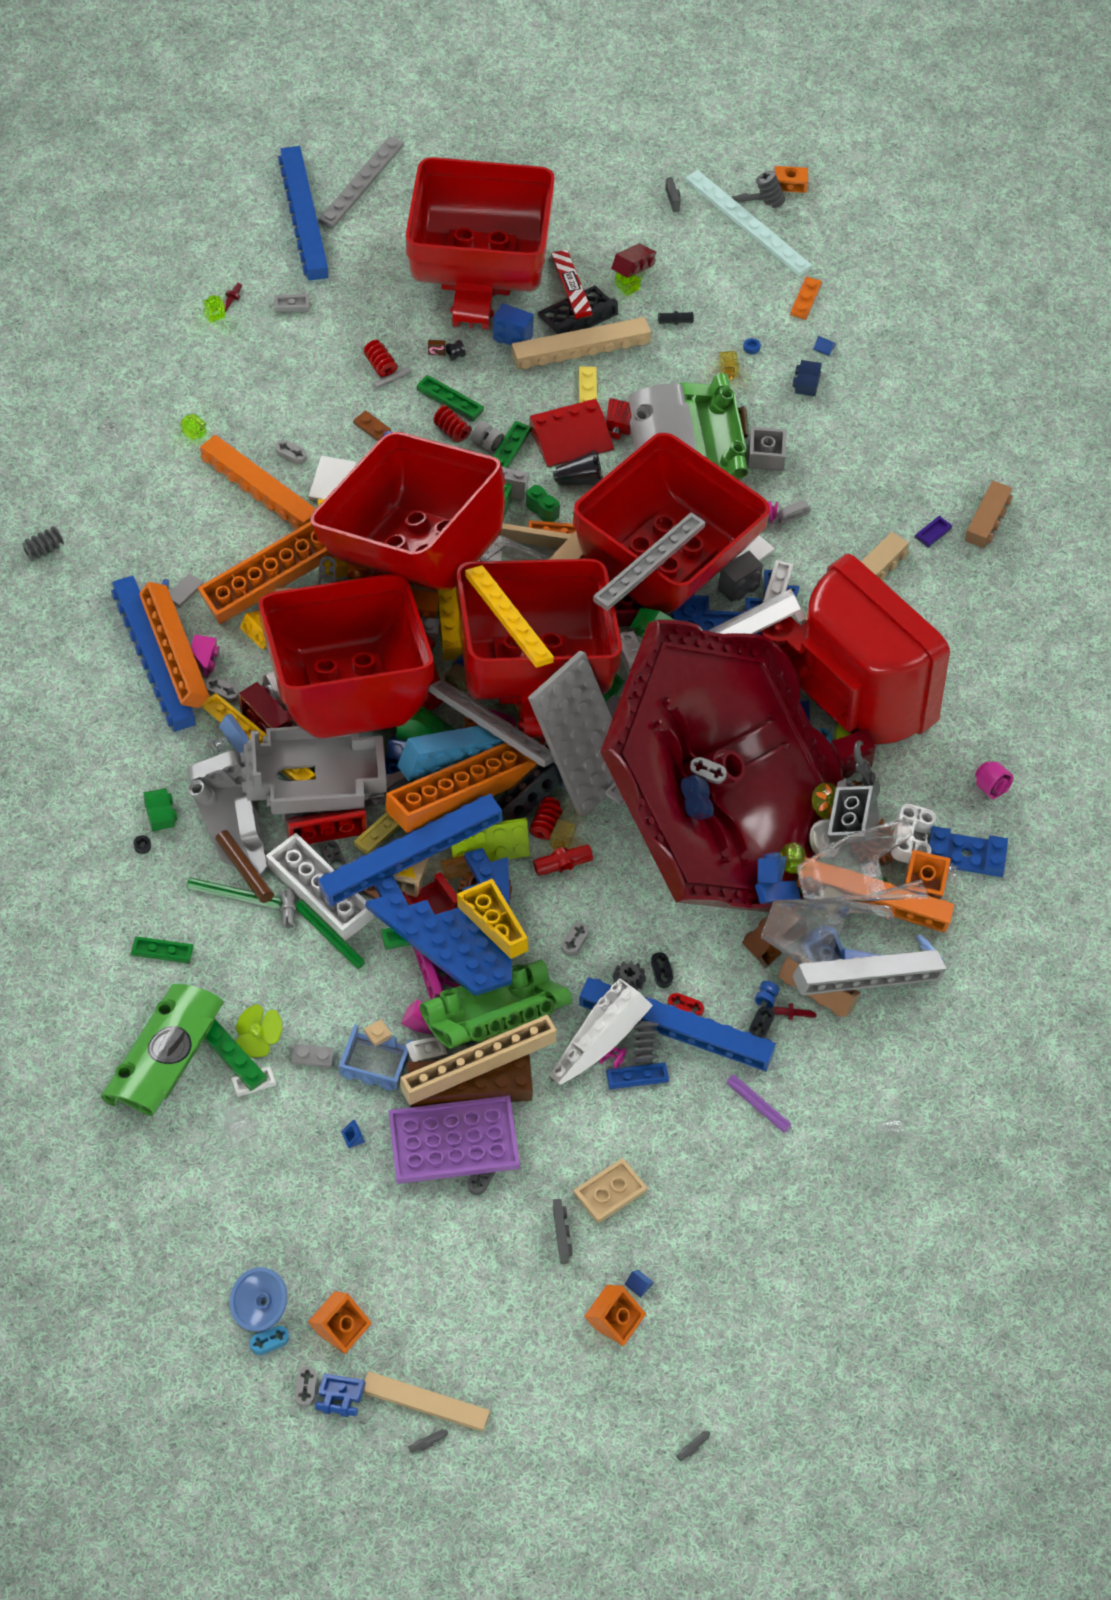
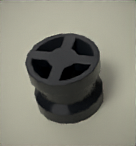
[446,340,466,361]

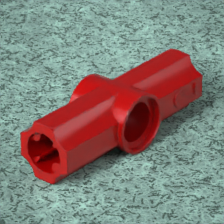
[533,844,593,877]

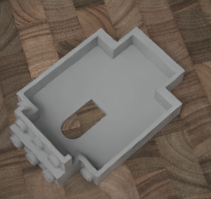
[240,726,387,814]

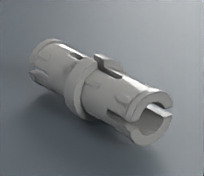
[281,889,297,928]

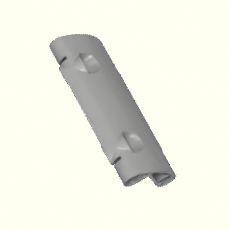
[628,383,697,452]

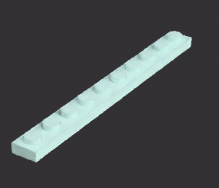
[685,170,812,276]

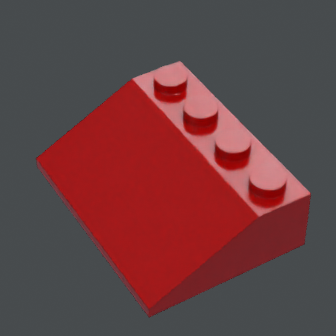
[529,398,614,467]

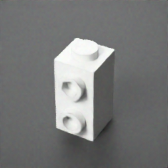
[620,631,640,674]

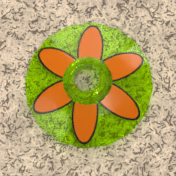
[812,783,836,820]

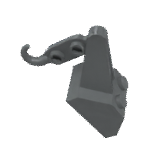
[827,740,880,842]

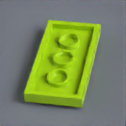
[451,818,530,867]

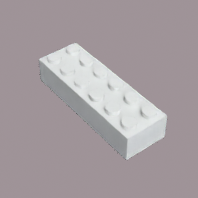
[266,833,374,941]

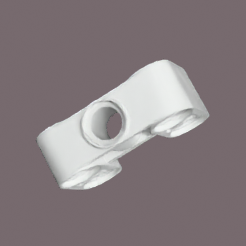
[891,804,936,863]

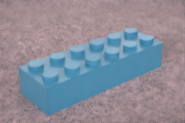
[397,726,505,782]

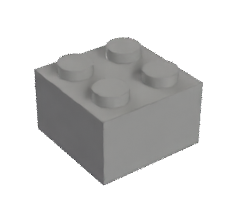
[748,427,787,471]

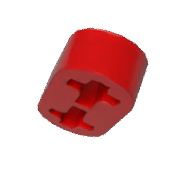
[667,993,704,1017]

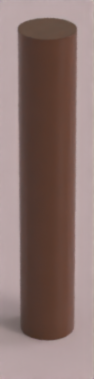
[215,830,274,903]

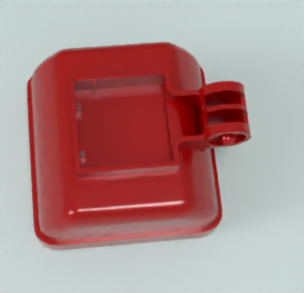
[406,157,555,330]
[310,432,506,591]
[573,432,770,614]
[759,553,950,745]
[456,559,622,743]
[259,574,443,739]

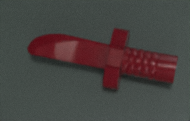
[222,283,242,312]
[773,1003,817,1020]

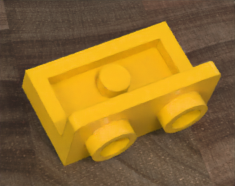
[240,611,267,650]

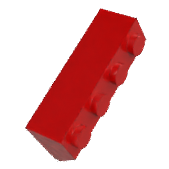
[286,809,366,844]

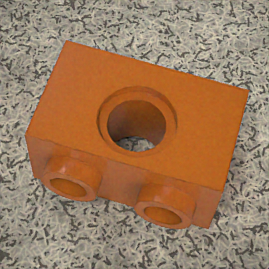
[774,166,808,193]

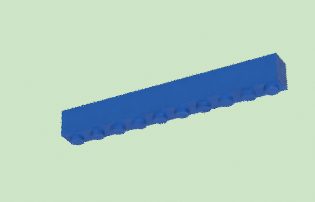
[278,146,328,281]
[111,575,196,732]
[318,793,503,907]
[579,977,776,1072]

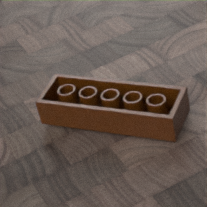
[408,1054,533,1108]

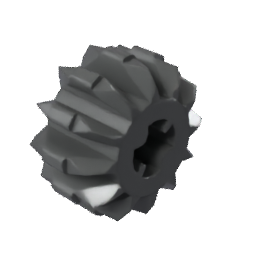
[612,960,646,990]

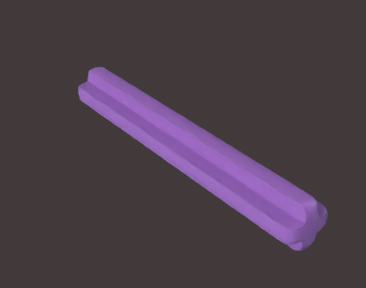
[727,1075,791,1132]

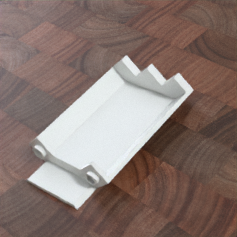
[708,589,806,634]

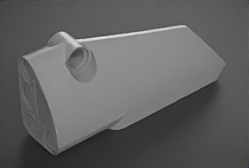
[188,751,268,875]

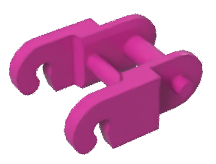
[599,1046,627,1069]

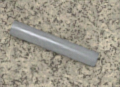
[373,367,411,389]

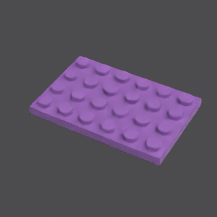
[388,1095,520,1184]

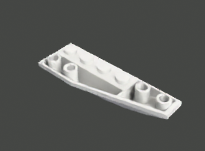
[549,978,653,1085]

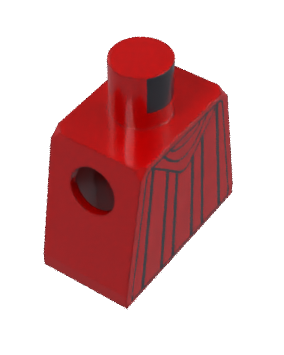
[606,398,631,440]

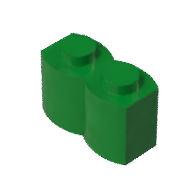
[525,484,560,522]
[143,788,178,831]

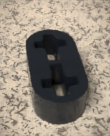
[651,952,673,988]
[749,1006,774,1038]

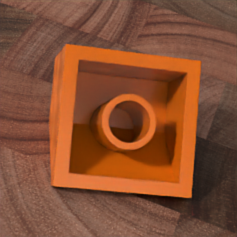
[903,850,951,899]
[584,1284,646,1346]
[308,1291,372,1354]

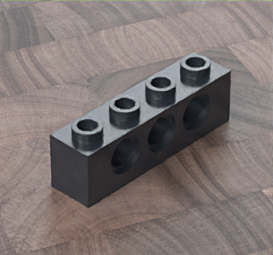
[497,762,563,821]

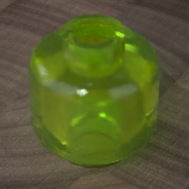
[180,414,207,440]
[780,843,806,873]

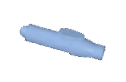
[916,934,943,961]

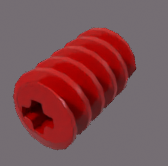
[363,339,398,377]
[433,405,472,443]
[529,797,563,840]

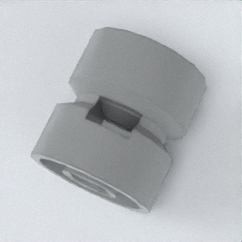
[471,421,505,453]

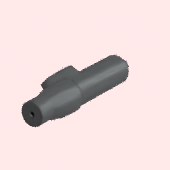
[732,193,763,202]
[408,1429,448,1452]
[676,1431,710,1461]

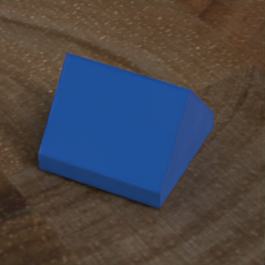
[813,336,836,356]
[341,1120,365,1148]
[625,1270,654,1298]

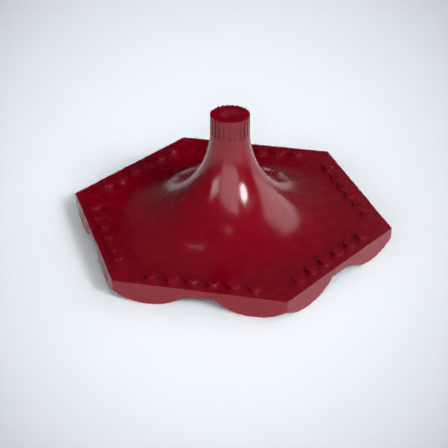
[600,620,843,914]

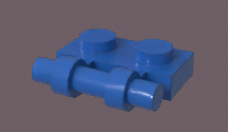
[315,1373,366,1417]

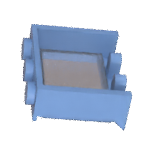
[339,1024,412,1091]

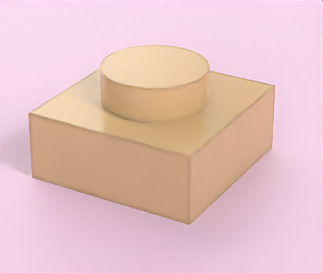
[364,1019,392,1047]

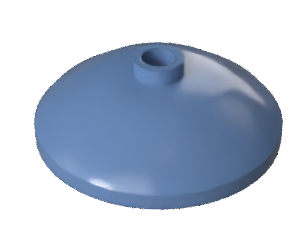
[230,1267,288,1332]

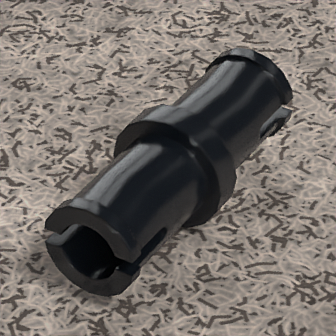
[658,311,694,325]

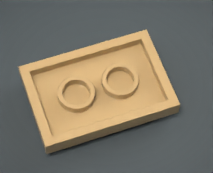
[573,1158,648,1224]

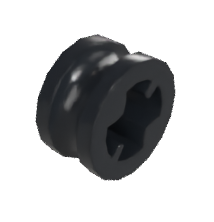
[133,835,151,854]

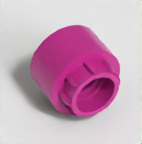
[975,761,1014,799]

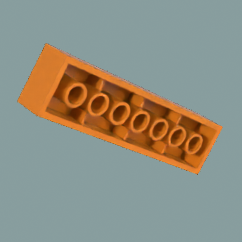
[198,521,334,625]
[386,742,536,833]

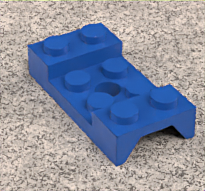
[929,826,1008,877]

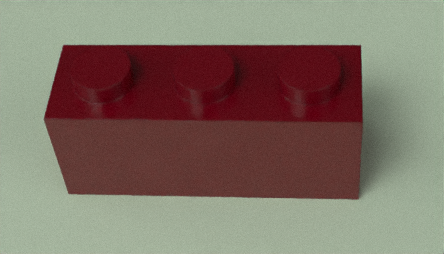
[611,243,656,278]

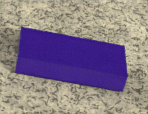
[915,516,953,548]

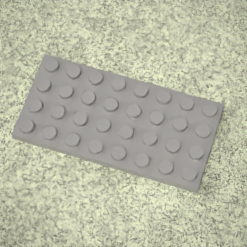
[528,651,615,818]

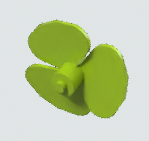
[236,1004,283,1058]

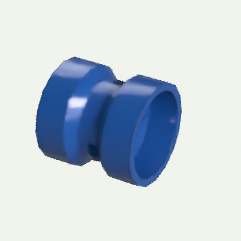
[755,981,780,1008]

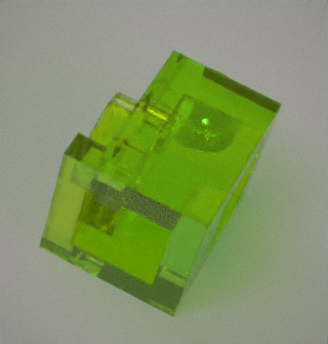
[614,273,641,296]
[203,295,225,323]

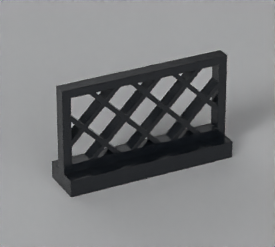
[538,285,618,334]

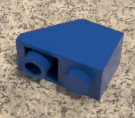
[385,735,407,775]
[758,852,786,883]

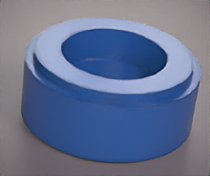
[743,338,761,354]

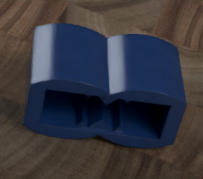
[792,360,822,396]
[681,775,713,820]

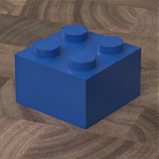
[493,303,534,346]

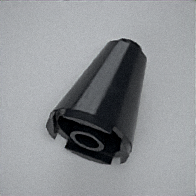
[553,450,603,486]

